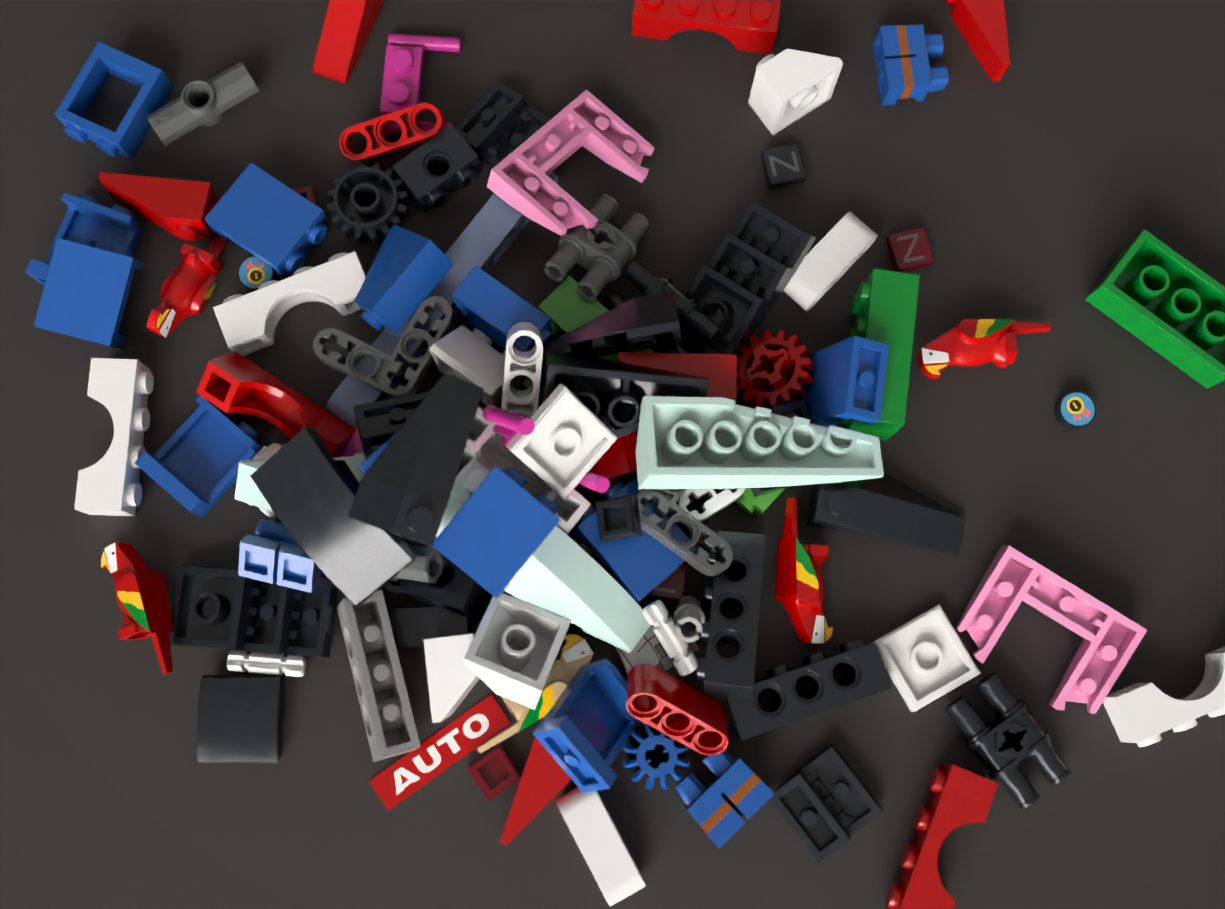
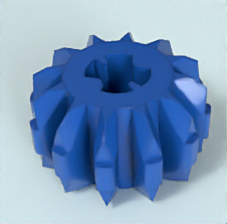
[623,724,690,790]

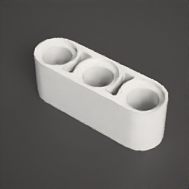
[783,211,878,312]
[501,322,543,418]
[555,787,646,907]

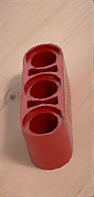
[339,102,447,161]
[626,664,729,756]

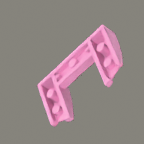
[487,89,655,236]
[956,545,1147,714]

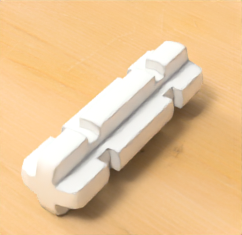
[643,600,698,676]
[227,650,306,677]

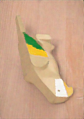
[476,634,594,753]

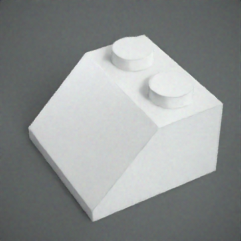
[748,48,844,135]
[429,325,524,406]
[463,593,571,710]
[424,633,480,723]

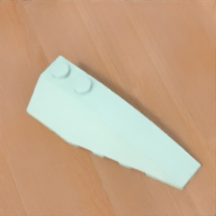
[636,396,884,489]
[435,458,651,653]

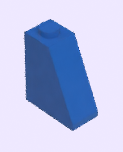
[354,224,454,334]

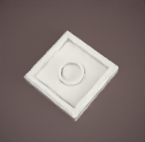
[506,384,617,499]
[871,605,981,712]

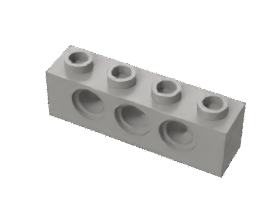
[337,590,421,762]

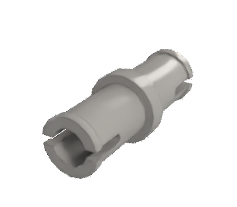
[673,596,705,643]

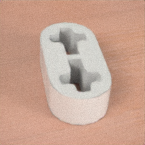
[678,488,745,522]

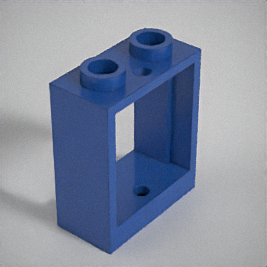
[54,41,174,159]
[452,265,553,352]

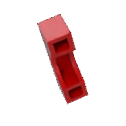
[632,0,781,54]
[196,351,355,457]
[885,762,998,909]

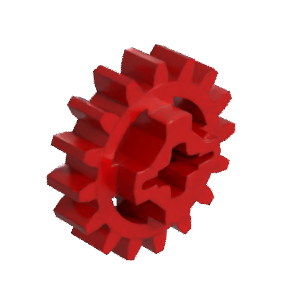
[737,330,815,409]

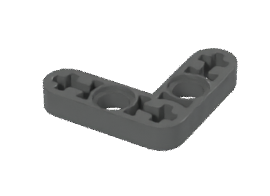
[313,296,454,398]
[636,489,733,576]

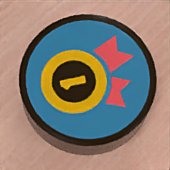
[237,255,277,292]

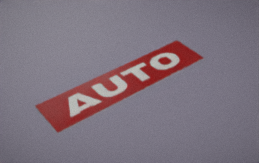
[369,694,511,811]

